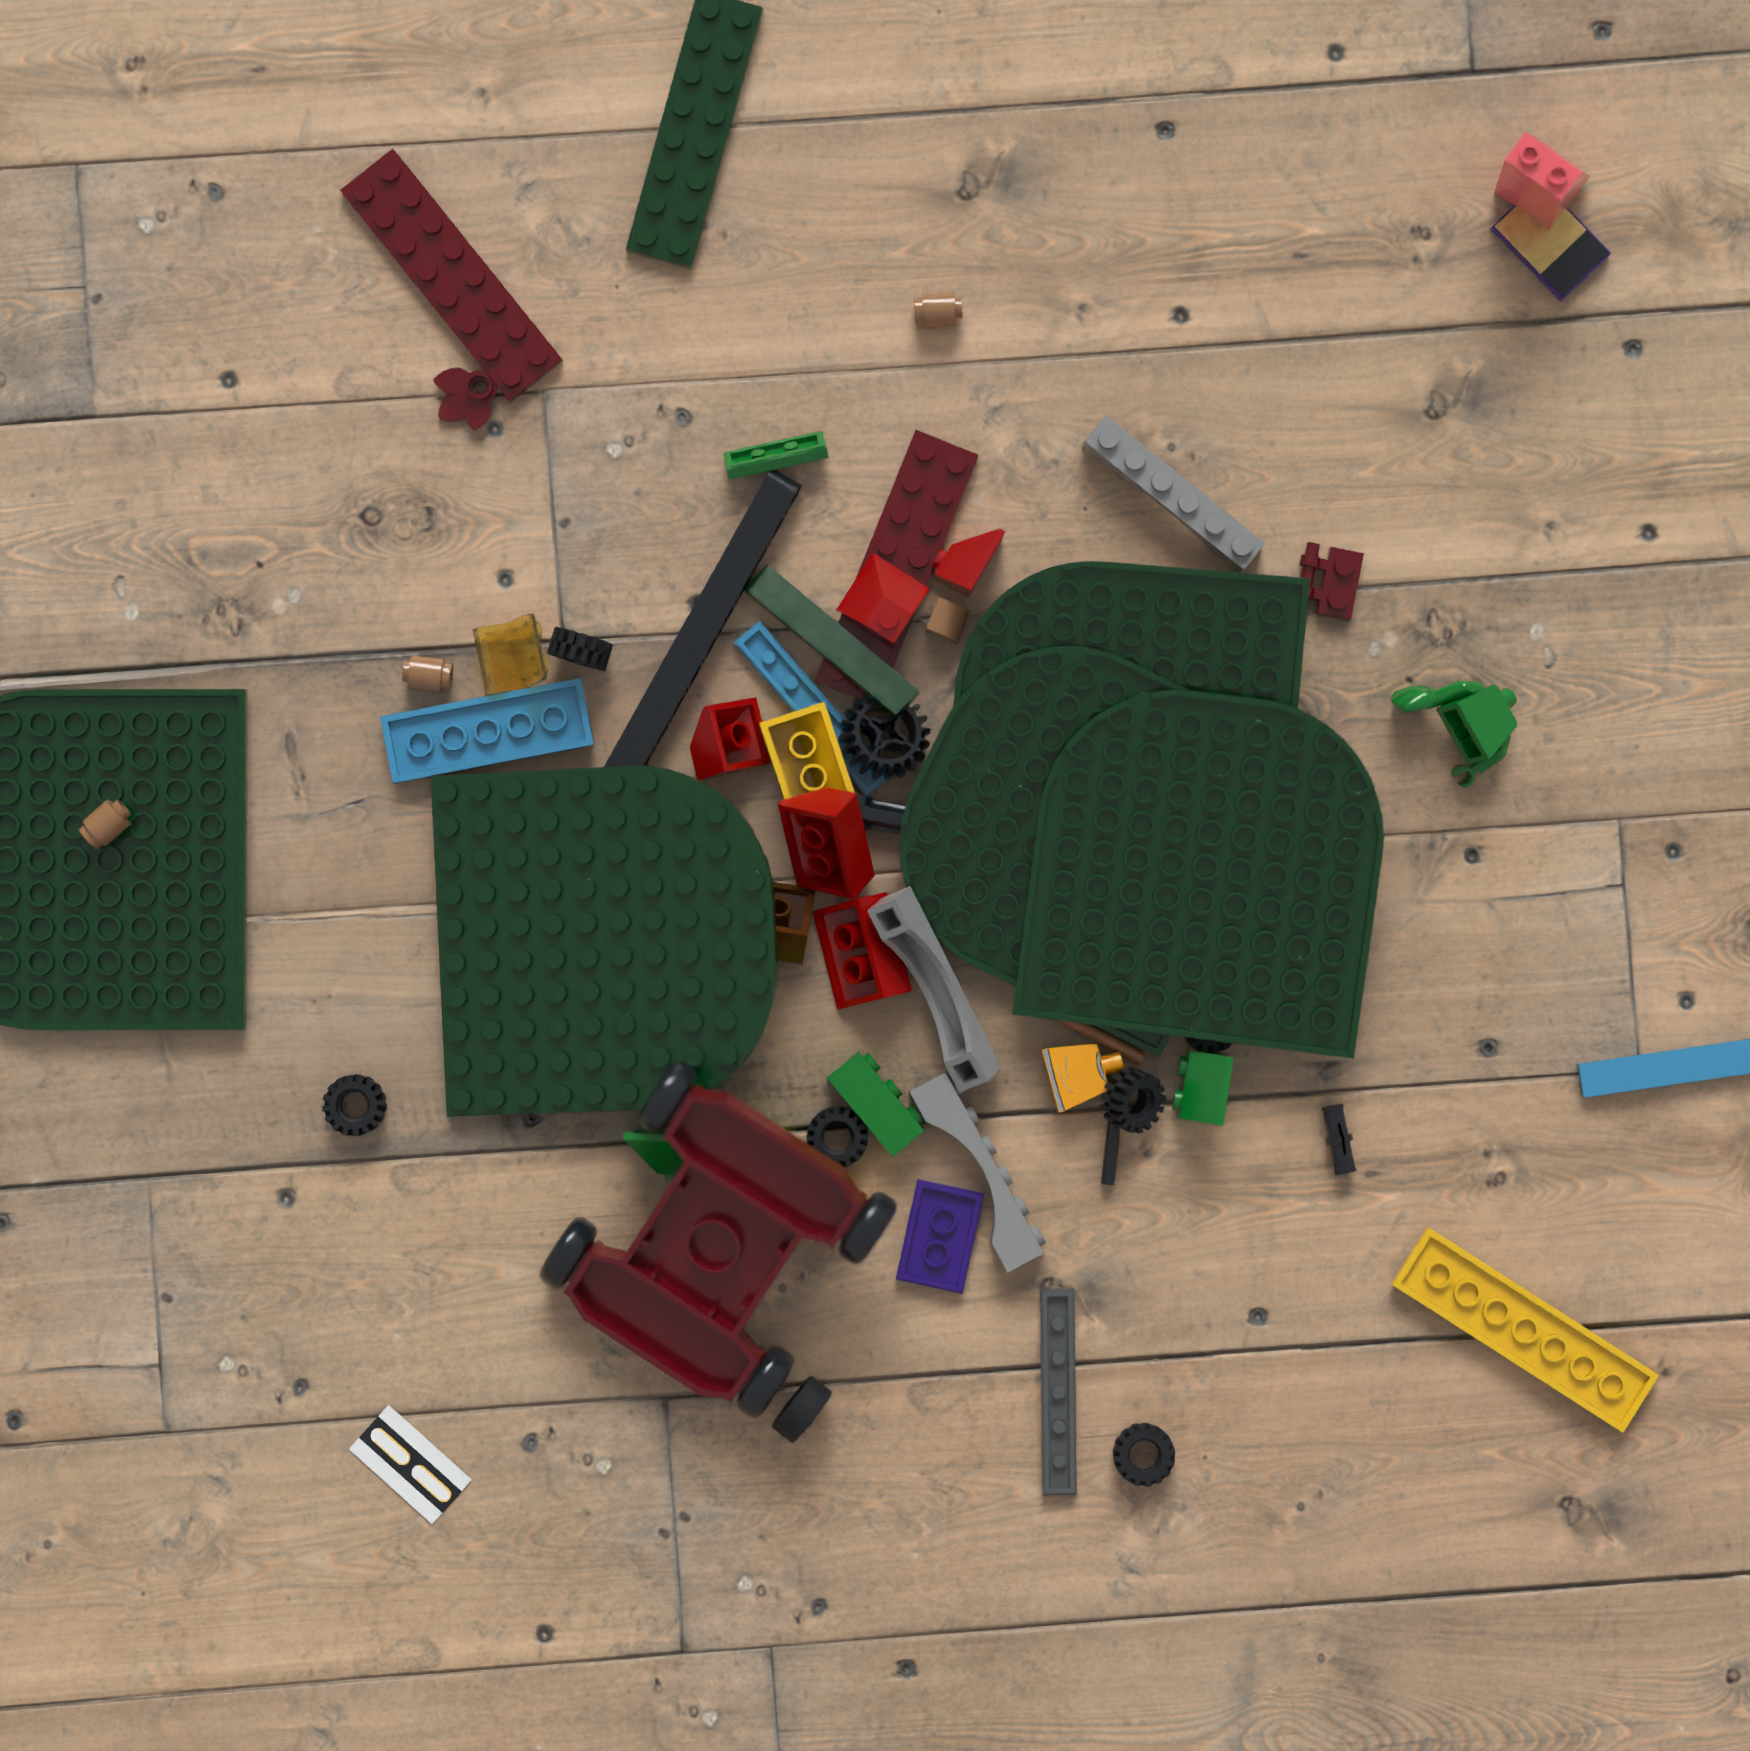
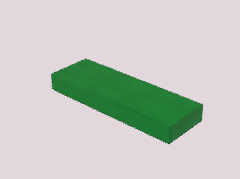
[723,431,829,480]

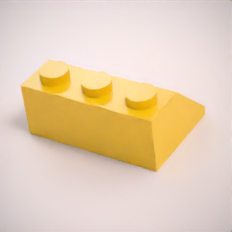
[759,702,855,800]

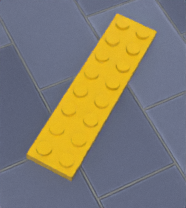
[1390,1227,1660,1433]

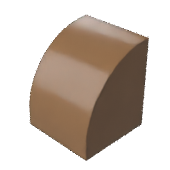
[926,597,970,644]

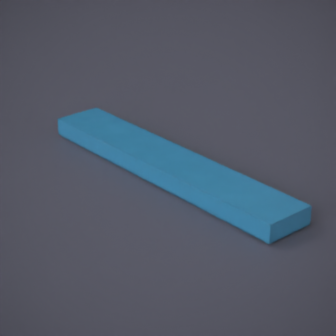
[734,621,886,796]
[1577,1039,1750,1098]

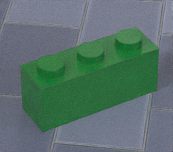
[827,1051,925,1157]

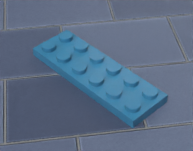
[380,678,594,784]

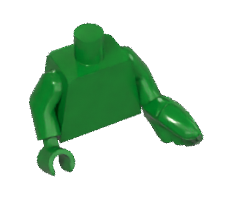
[1390,681,1517,787]

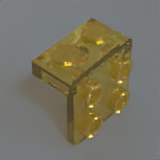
[473,613,549,696]

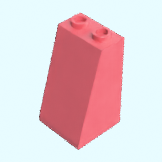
[1494,132,1590,230]

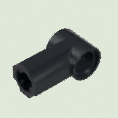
[857,794,905,835]

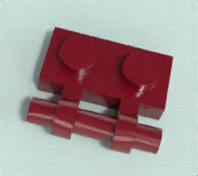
[1299,542,1364,621]

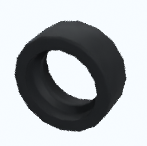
[771,1376,832,1443]

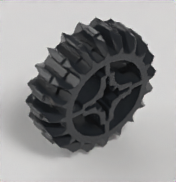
[839,693,931,781]

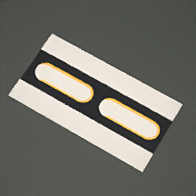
[349,1405,472,1524]

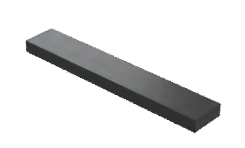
[1040,1288,1077,1495]

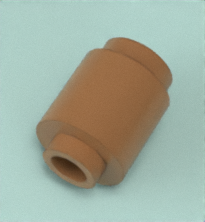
[914,291,963,328]
[402,655,453,693]
[79,799,131,849]

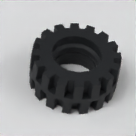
[1113,1422,1176,1487]

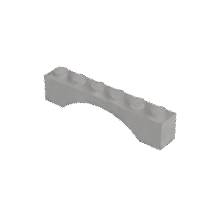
[1082,415,1266,573]
[867,886,1001,1093]
[909,1072,1046,1273]

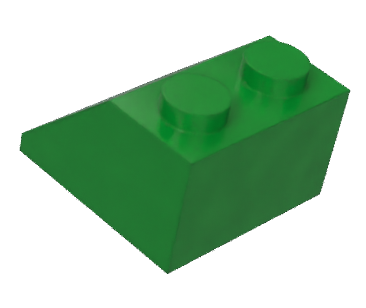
[1172,1050,1234,1126]

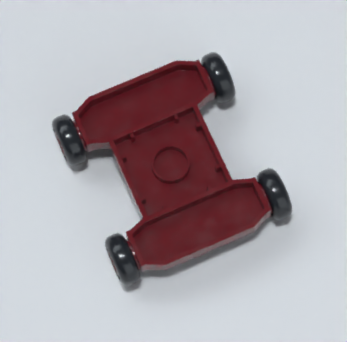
[539,1062,897,1417]

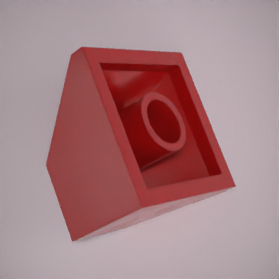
[932,528,1005,597]
[836,553,930,647]
[689,697,771,780]

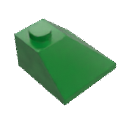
[623,1130,684,1181]

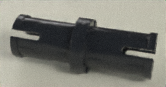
[1322,1104,1357,1175]

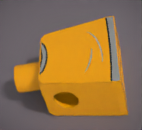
[1040,1043,1124,1112]

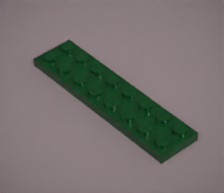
[626,0,763,269]

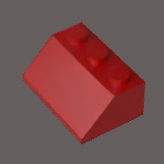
[778,787,875,899]
[812,892,912,1010]

